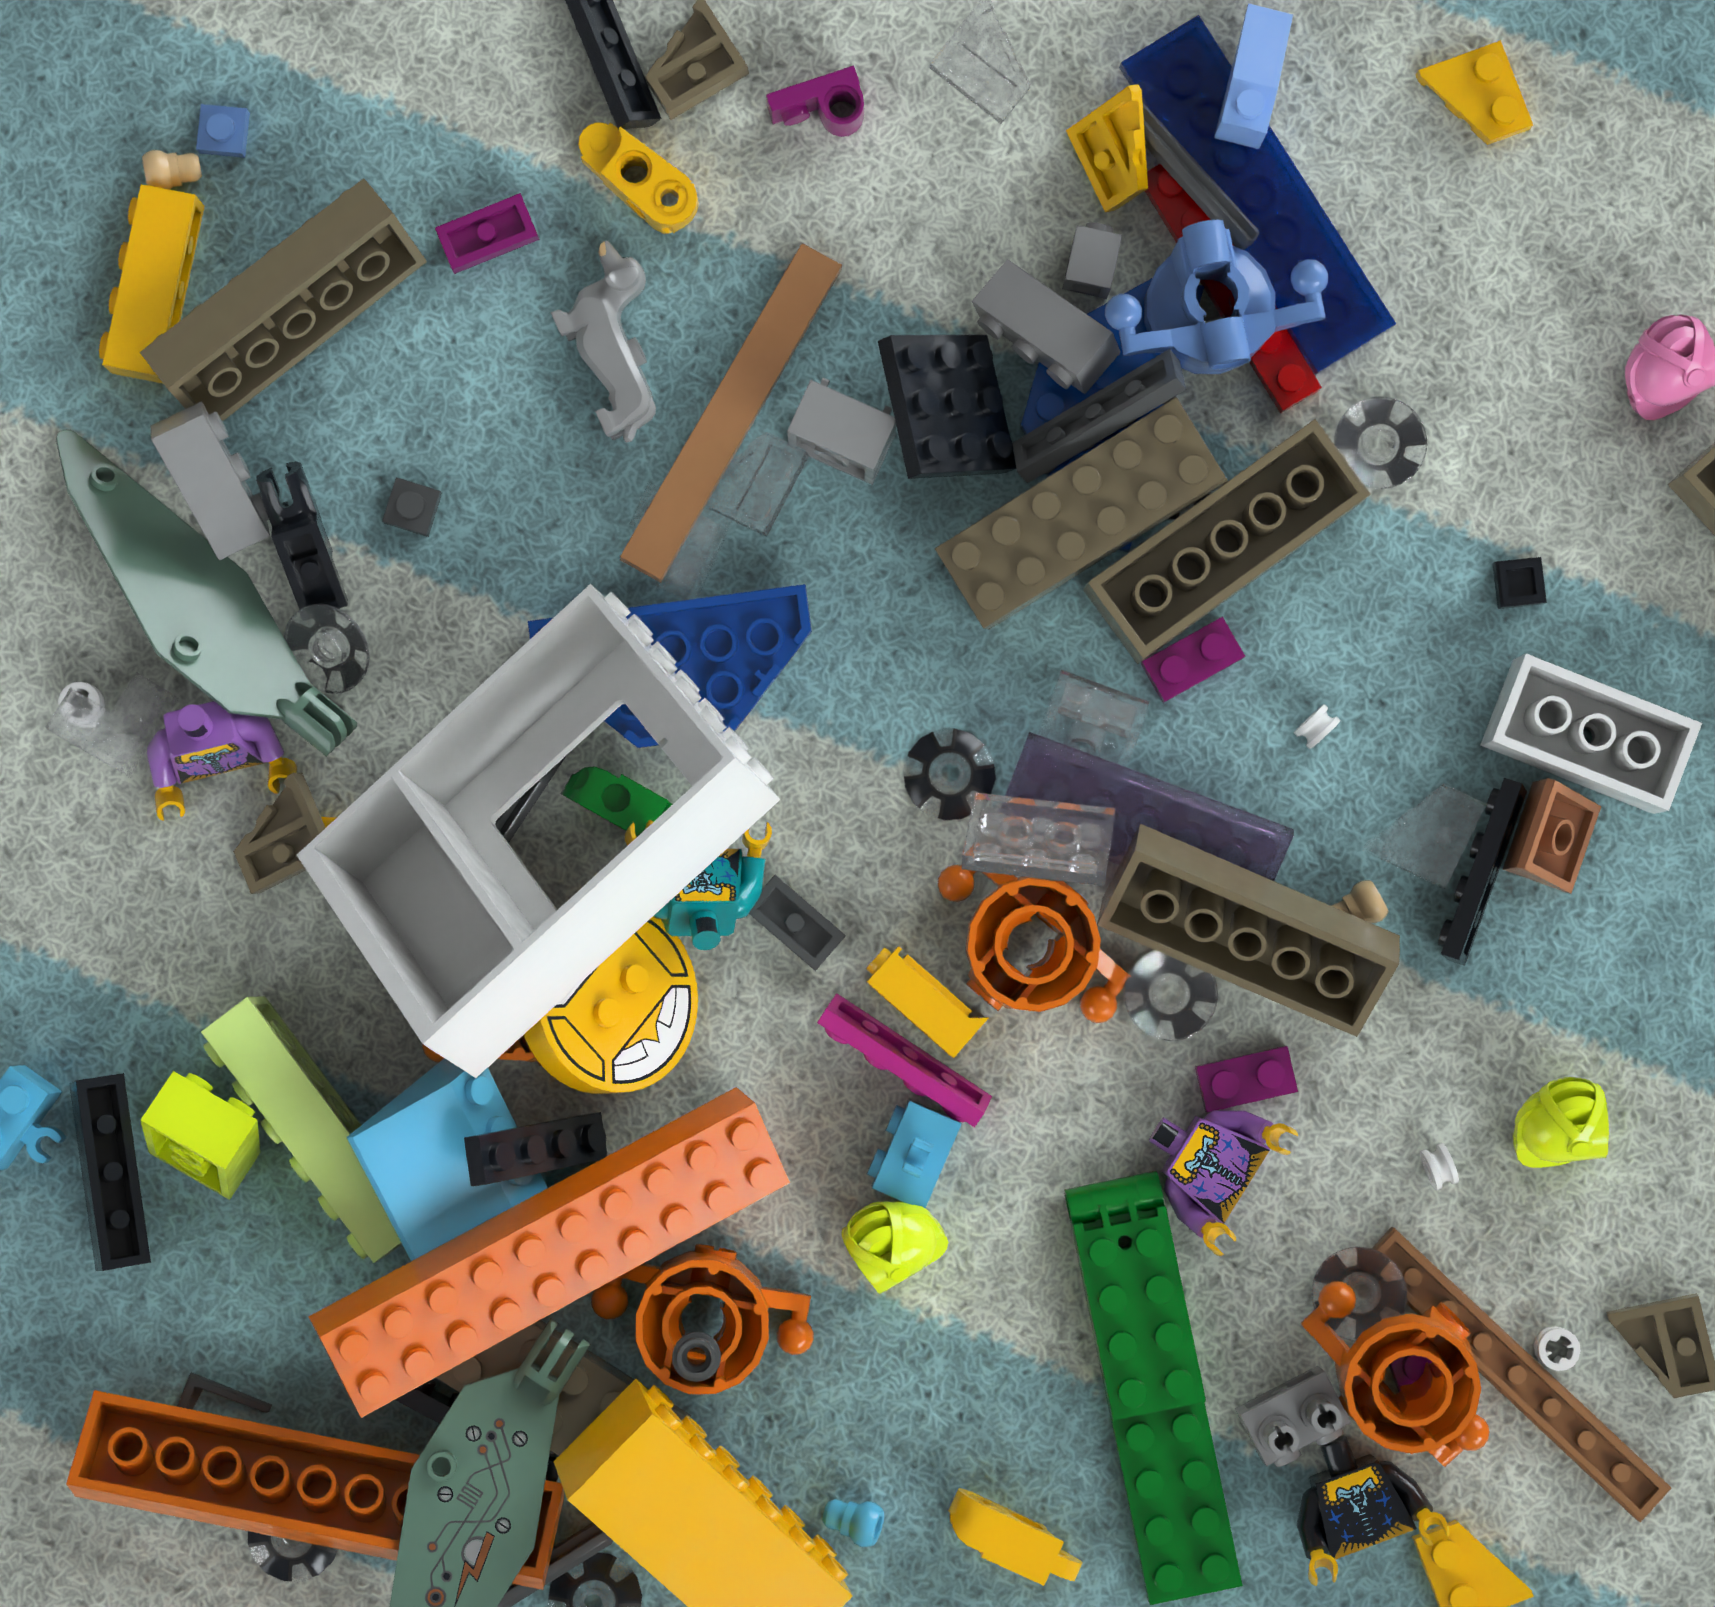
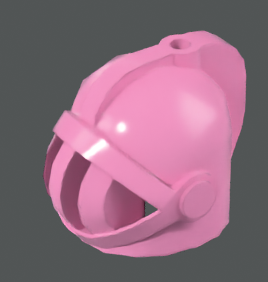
[1625,314,1715,420]

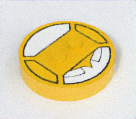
[524,916,698,1094]

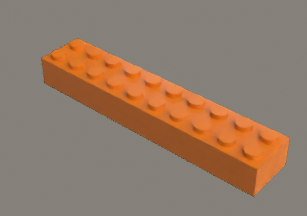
[308,1087,790,1418]
[66,1390,564,1590]

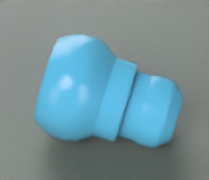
[822,1499,884,1547]

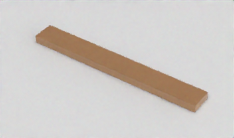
[620,243,842,583]
[1372,1227,1672,1523]

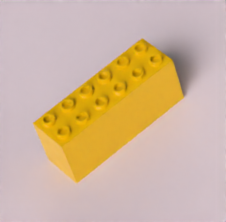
[553,1379,853,1607]

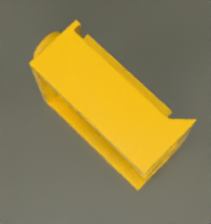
[866,946,989,1058]

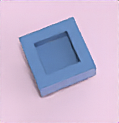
[196,104,250,158]

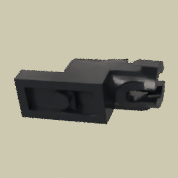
[256,461,348,620]

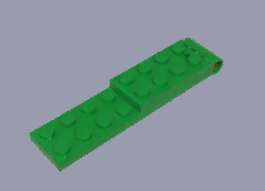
[1064,1171,1243,1605]

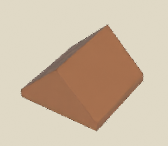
[1502,778,1601,894]

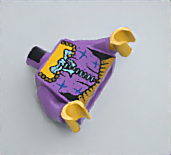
[147,701,297,821]
[1149,1110,1298,1256]

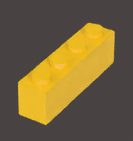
[99,184,205,384]

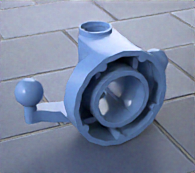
[1105,220,1328,374]

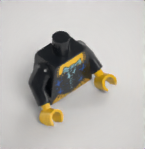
[1297,1436,1449,1586]

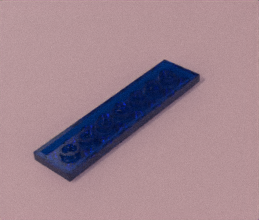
[1119,15,1396,376]

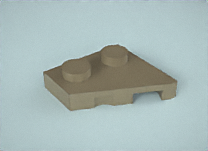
[645,0,749,120]
[233,773,325,894]
[1606,1293,1715,1398]

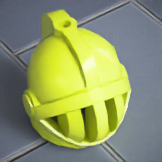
[1513,1077,1609,1168]
[841,1200,948,1294]

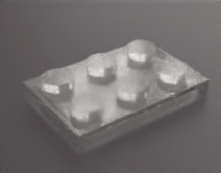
[962,793,1116,886]

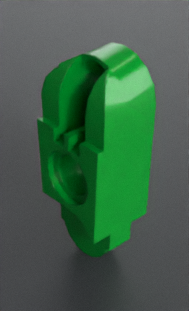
[561,766,673,837]

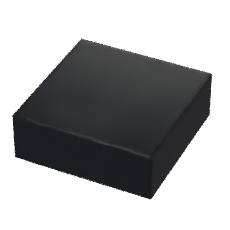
[1492,557,1547,609]

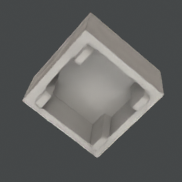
[787,378,896,485]

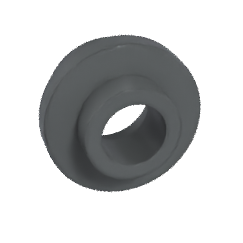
[672,1332,721,1382]

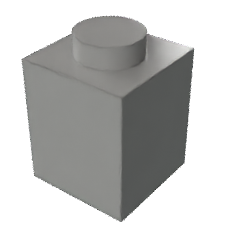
[1062,222,1122,299]

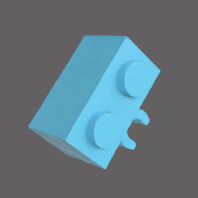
[0,1065,66,1170]
[867,1099,962,1208]

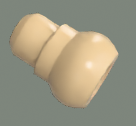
[142,150,202,190]
[1331,880,1389,923]

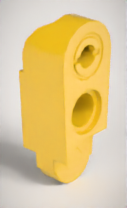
[578,122,699,234]
[948,1488,1083,1586]

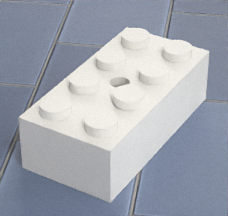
[1480,654,1702,814]

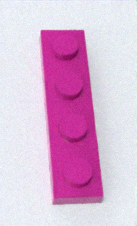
[817,993,992,1128]

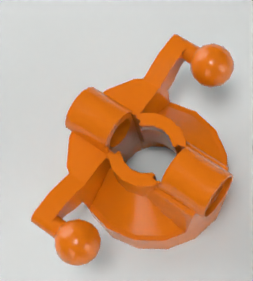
[938,846,1131,1023]
[591,1244,814,1394]
[1301,1281,1490,1467]

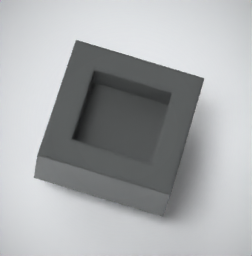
[382,477,442,537]

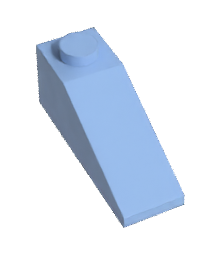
[1214,3,1293,149]

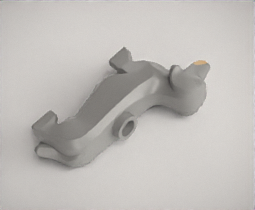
[550,240,656,442]

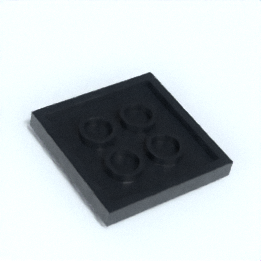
[878,335,1017,479]

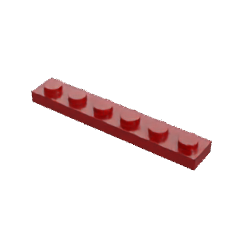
[1145,164,1322,414]

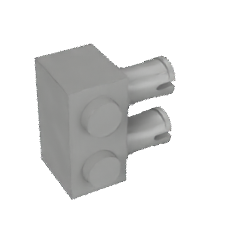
[1235,1366,1351,1467]

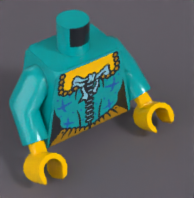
[624,820,772,950]

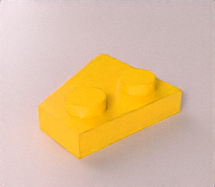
[1416,40,1533,145]
[1066,84,1148,213]
[1412,1520,1534,1607]

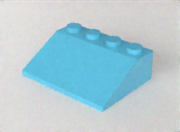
[347,1058,547,1261]

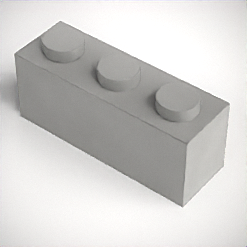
[972,259,1120,394]
[150,401,270,560]

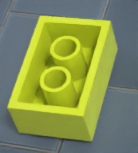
[140,1071,261,1200]

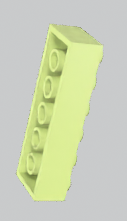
[201,996,402,1263]

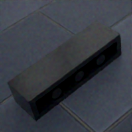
[69,1073,151,1271]

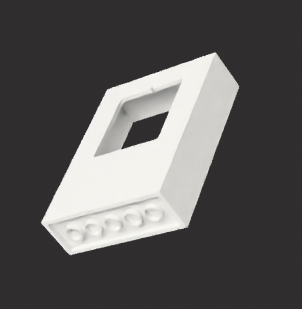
[297,584,780,1078]

